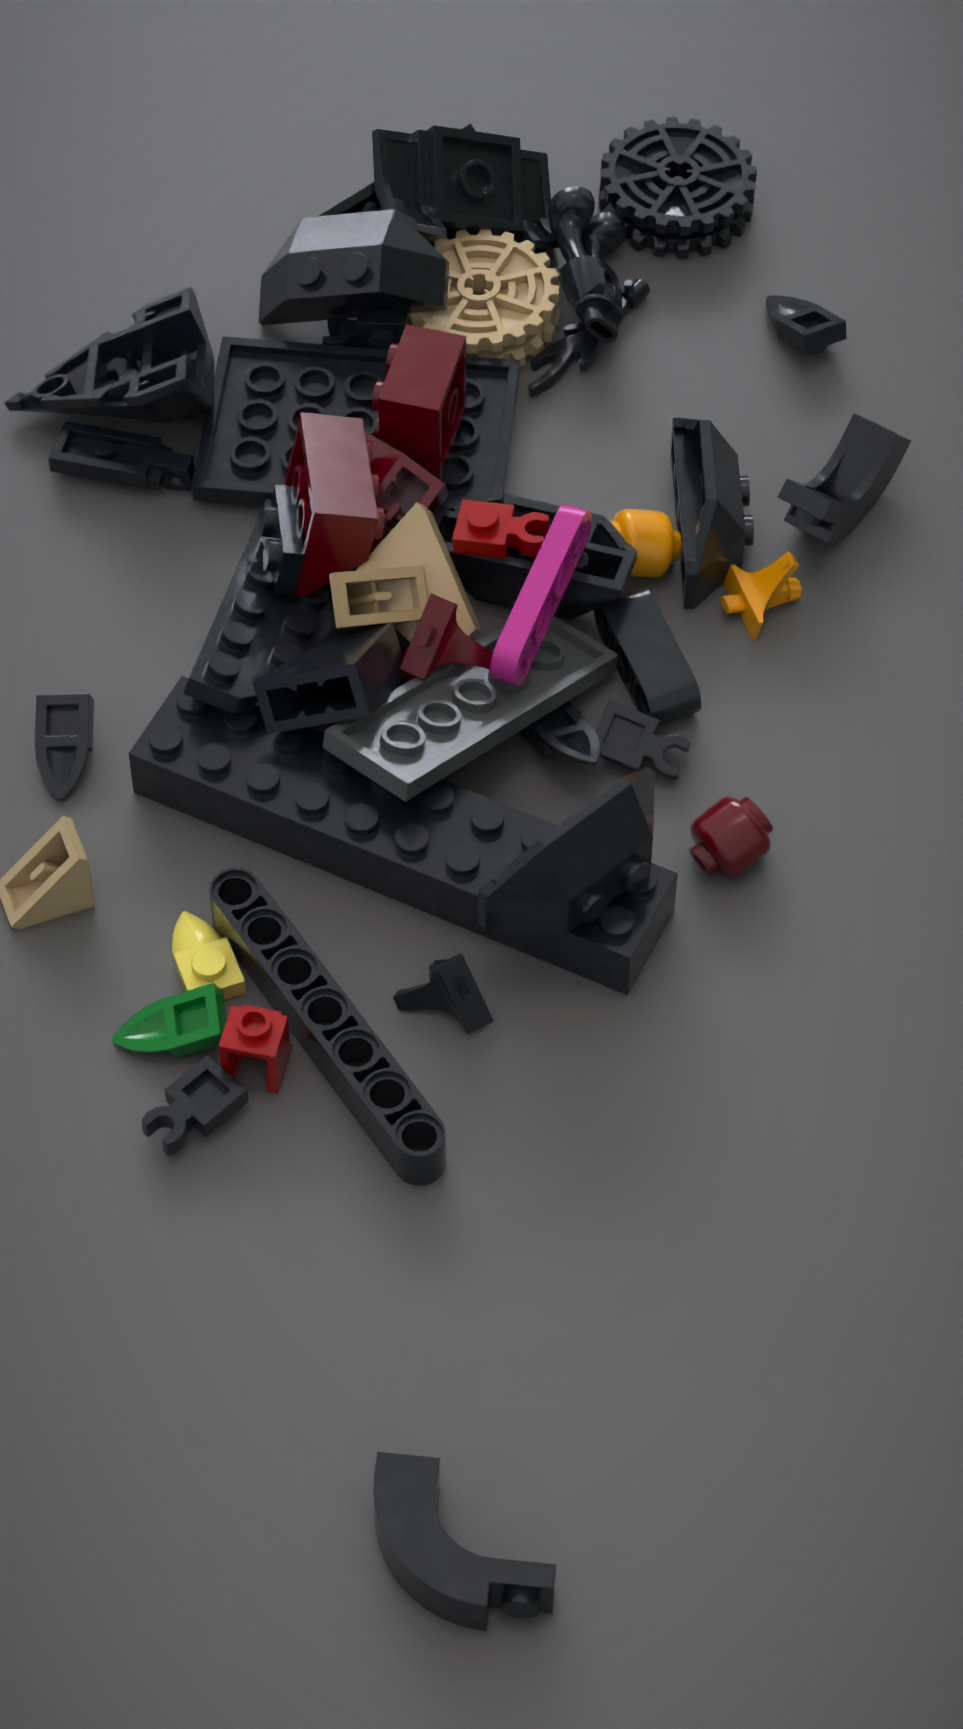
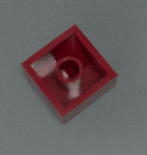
[371,324,466,480]

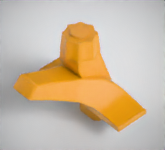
[720,551,802,641]

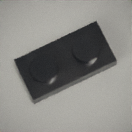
[259,484,305,595]

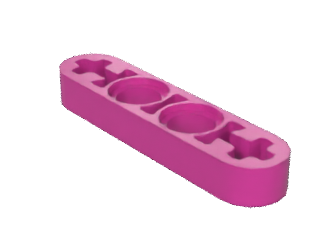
[490,504,592,686]

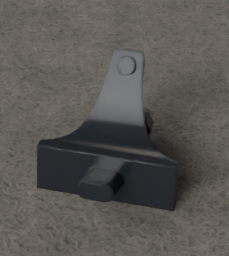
[393,954,494,1034]

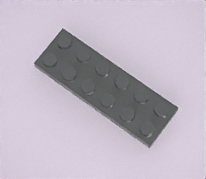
[323,616,619,802]

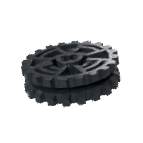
[598,117,757,259]

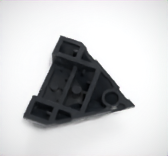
[4,287,215,423]

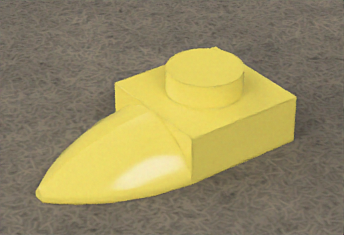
[172,911,246,1000]

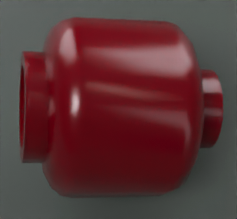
[689,796,773,878]

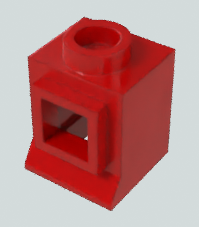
[218,1004,293,1094]

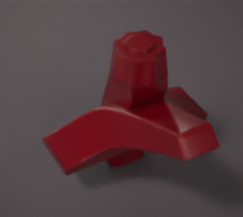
[400,593,493,680]

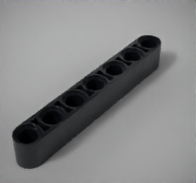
[209,868,446,1186]

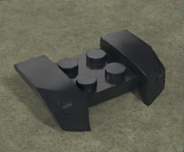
[372,125,559,251]

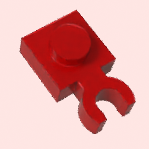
[452,499,550,559]

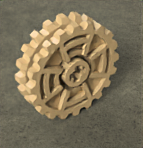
[409,229,560,367]

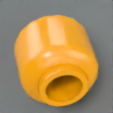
[609,509,681,578]

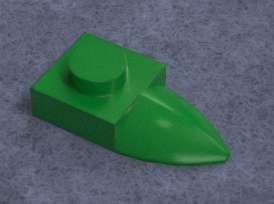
[112,983,227,1058]

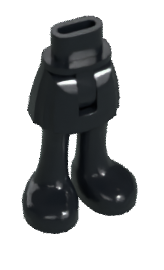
[547,186,627,343]

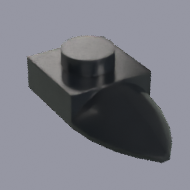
[766,295,847,354]
[35,693,94,800]
[520,701,601,766]

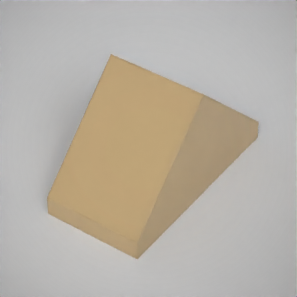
[329,565,428,631]
[0,816,95,929]

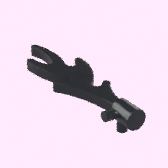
[528,279,650,396]

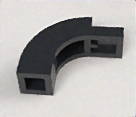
[778,413,911,544]
[373,1452,556,1631]

